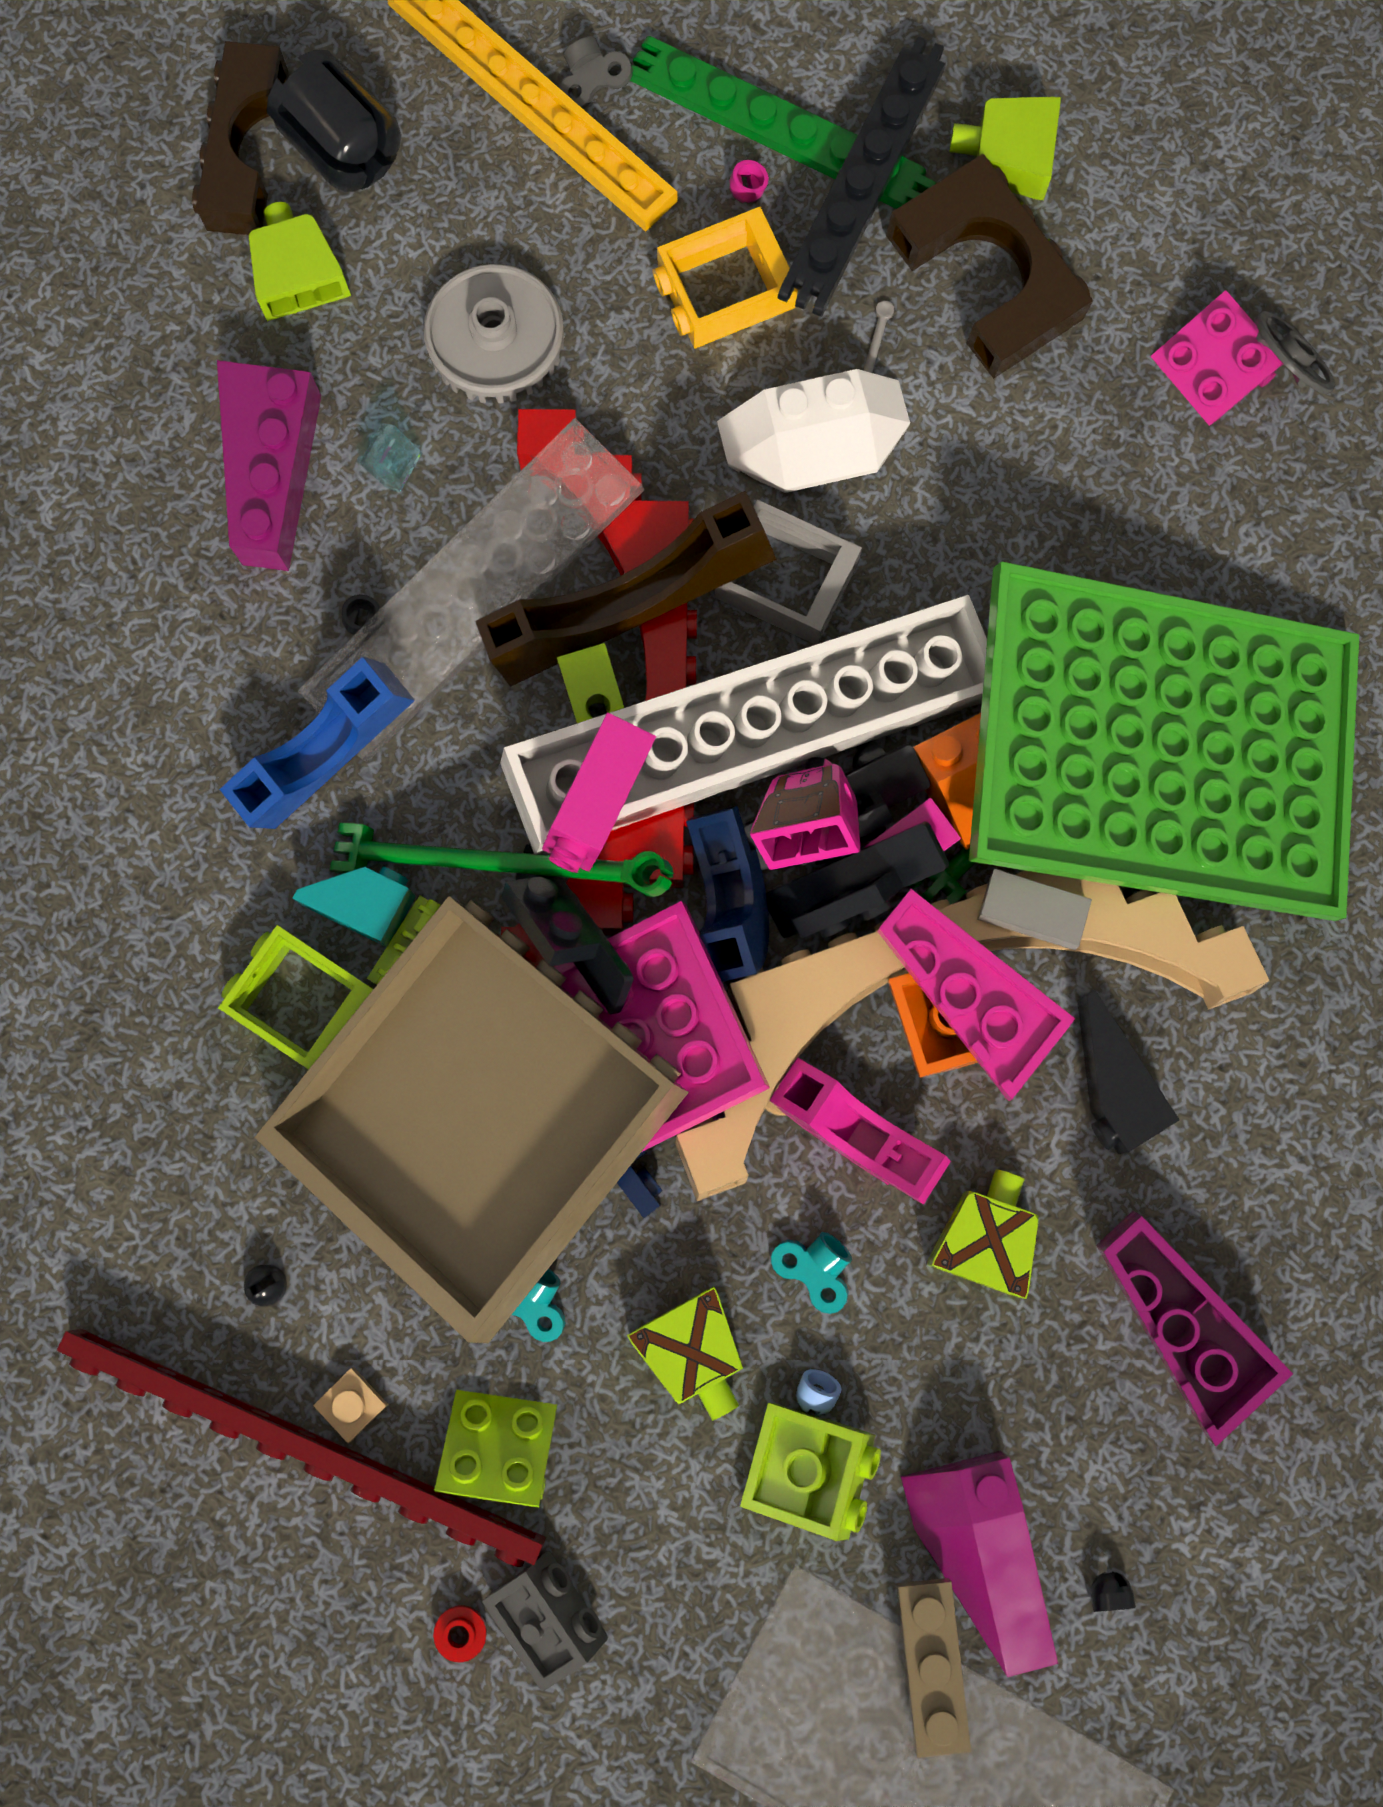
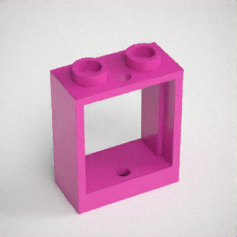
[542,712,657,873]

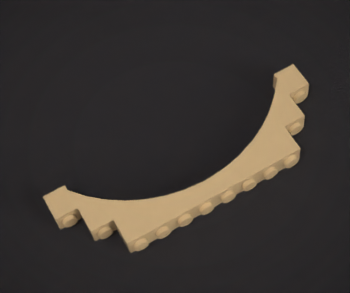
[675,870,1269,1201]

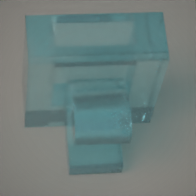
[357,423,422,492]

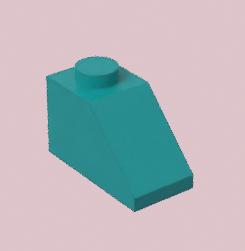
[293,866,416,947]

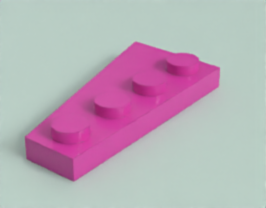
[877,889,1075,1101]

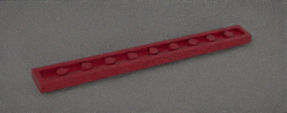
[56,1329,547,1567]

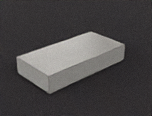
[977,869,1092,950]

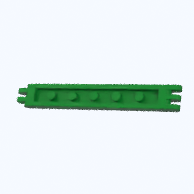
[630,36,936,209]

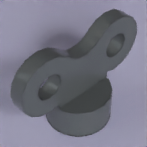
[559,36,633,109]

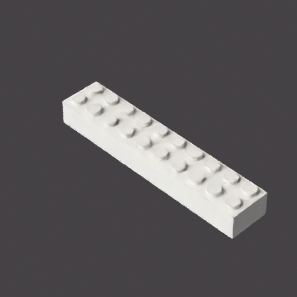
[500,595,987,855]

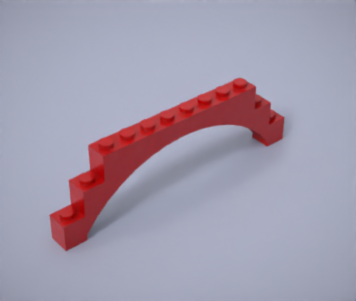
[501,409,697,967]

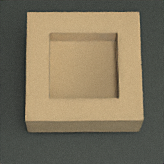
[313,1367,389,1443]

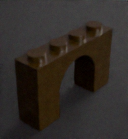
[886,154,1093,379]

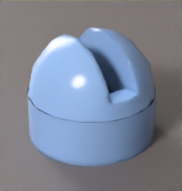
[796,1369,842,1416]

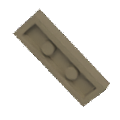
[896,1578,971,1758]

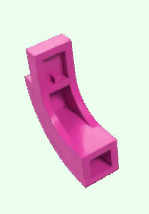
[769,1057,951,1205]

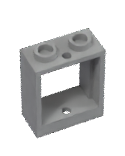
[715,499,862,645]

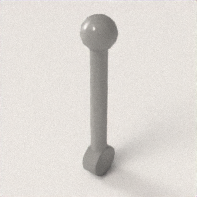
[863,301,894,373]

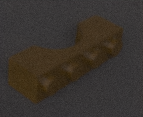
[192,41,289,235]

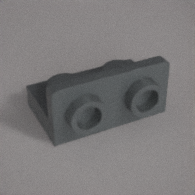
[482,1551,608,1692]

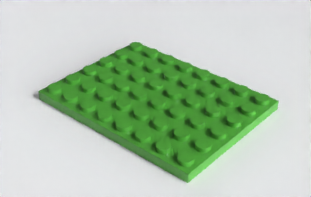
[969,561,1359,921]

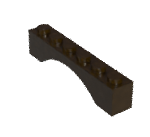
[475,490,777,687]

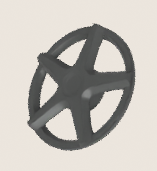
[1255,311,1335,395]

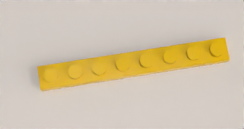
[387,0,678,232]

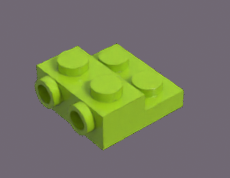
[740,1403,881,1541]

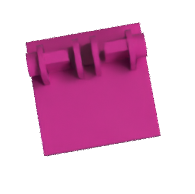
[1150,290,1283,426]

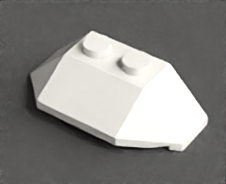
[717,369,910,493]

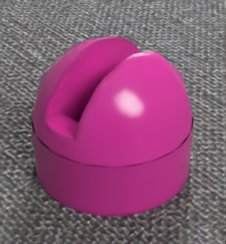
[729,160,769,203]

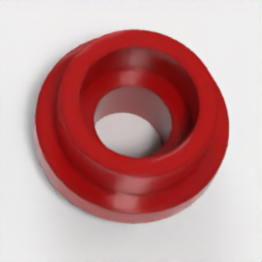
[433,1605,487,1662]

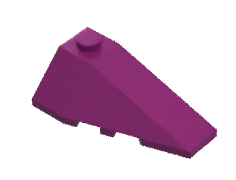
[901,1451,1058,1677]

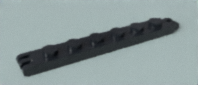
[777,36,946,317]

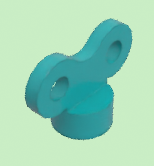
[771,1232,852,1314]
[512,1269,566,1342]

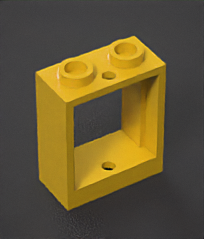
[653,206,798,349]

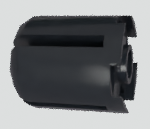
[267,50,402,192]

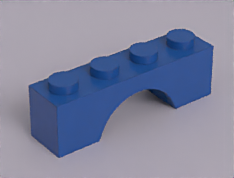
[219,657,415,829]

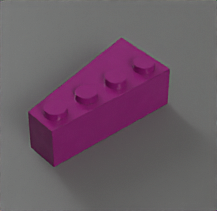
[217,360,321,571]
[1096,1211,1293,1446]

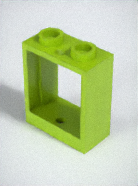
[218,925,373,1070]

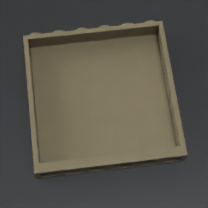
[254,896,689,1344]

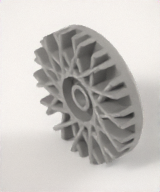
[424,264,565,403]

